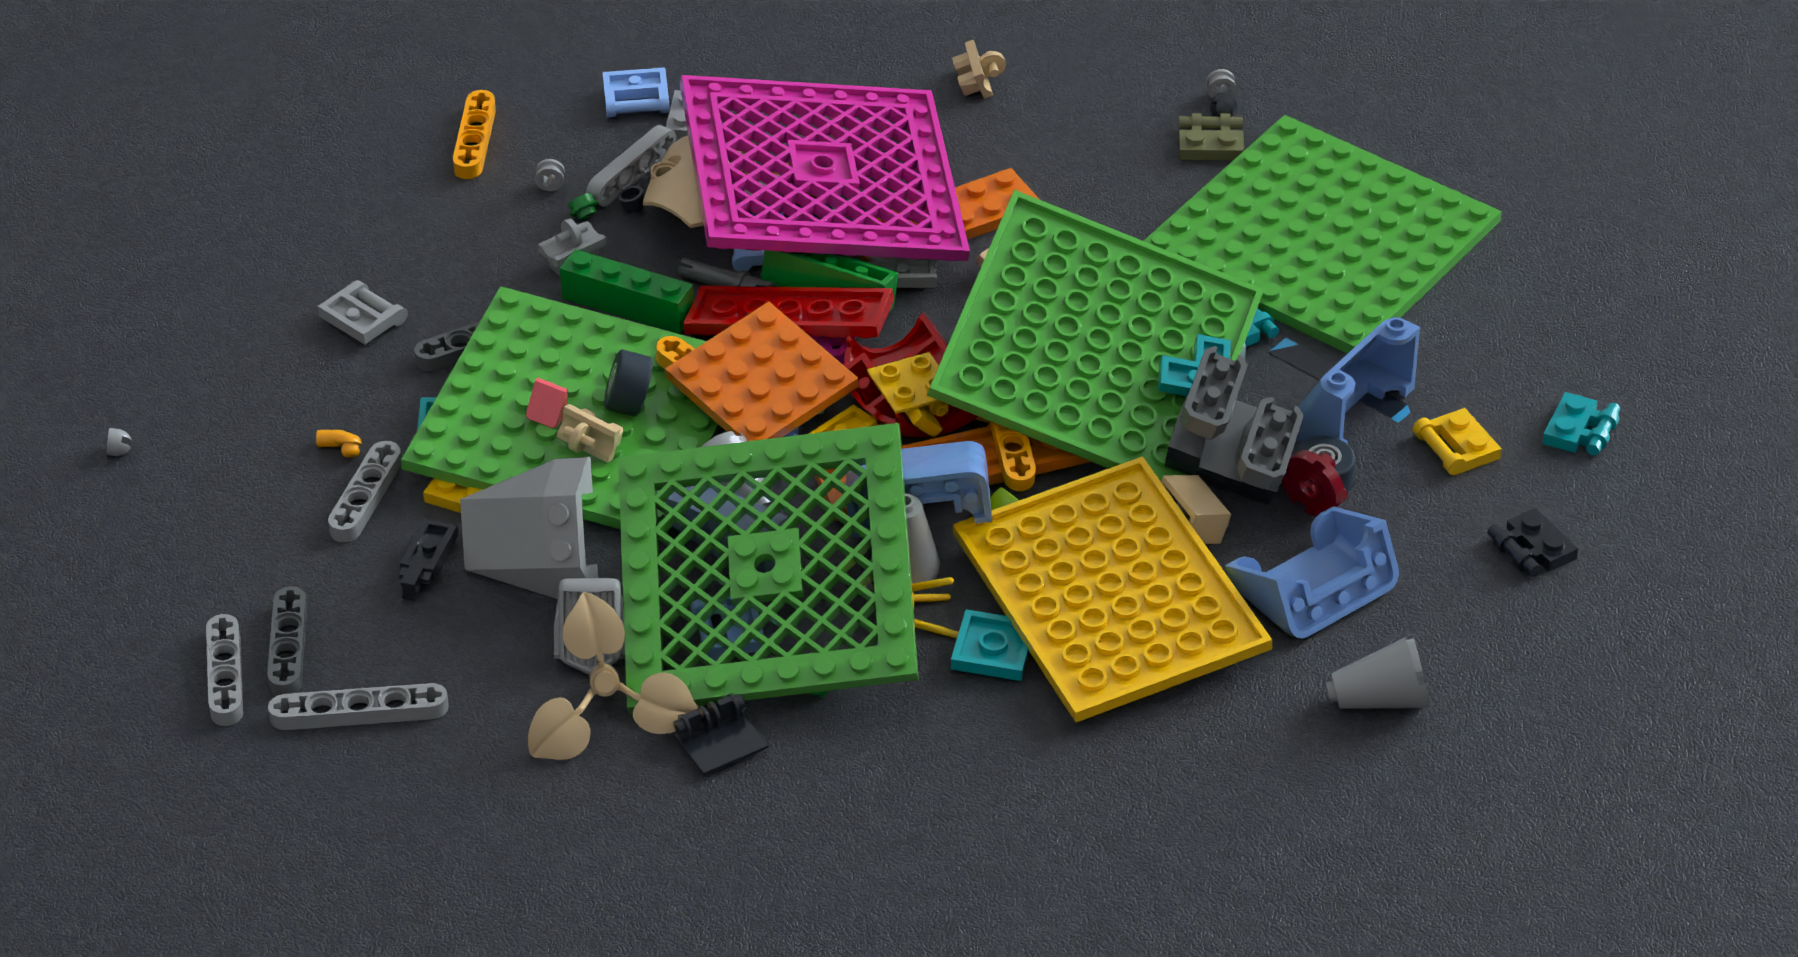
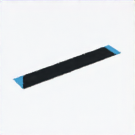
[1269,338,1411,423]

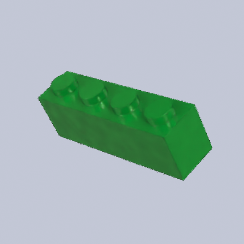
[560,249,694,334]
[761,250,898,312]

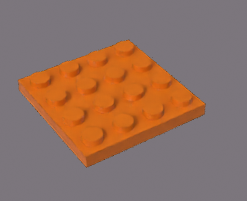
[665,302,858,441]

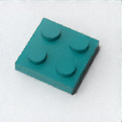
[950,609,1030,681]

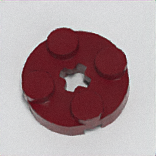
[1281,450,1348,517]

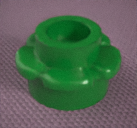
[568,193,599,220]

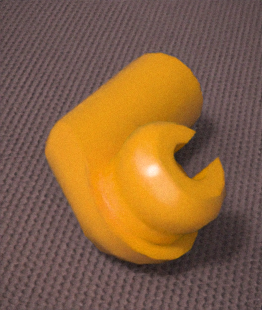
[316,430,362,458]

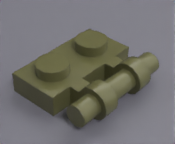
[1179,113,1244,160]

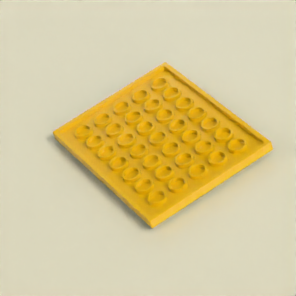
[953,456,1272,722]

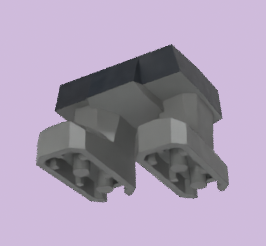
[1164,346,1304,505]

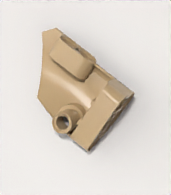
[643,129,756,228]

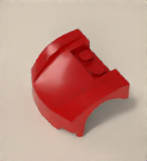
[843,312,979,437]

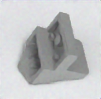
[554,578,625,675]

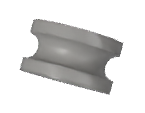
[1207,69,1236,99]
[535,159,565,191]

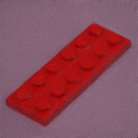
[683,286,894,339]

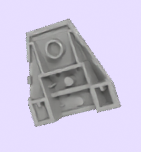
[460,457,598,599]

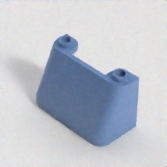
[1296,317,1420,444]
[846,441,992,538]
[1225,506,1399,639]

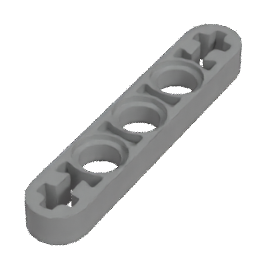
[268,683,449,730]

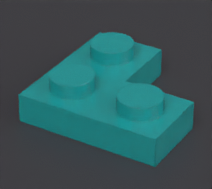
[1157,334,1231,396]

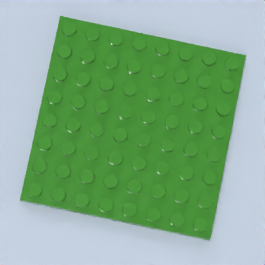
[1144,115,1502,354]
[927,190,1264,481]
[401,286,721,534]

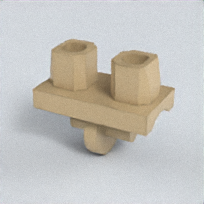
[952,40,1006,99]
[556,404,624,463]

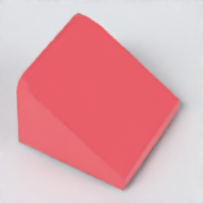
[526,378,568,428]

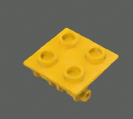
[867,352,948,416]

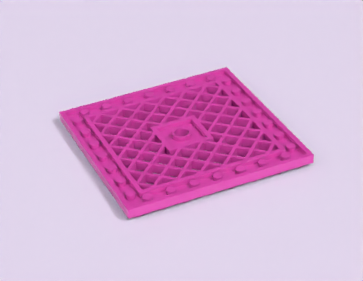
[680,75,970,261]

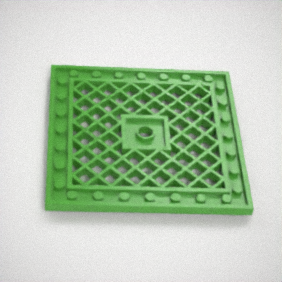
[618,423,919,714]

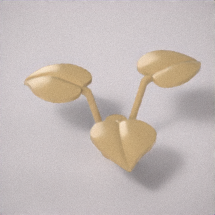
[528,592,698,760]

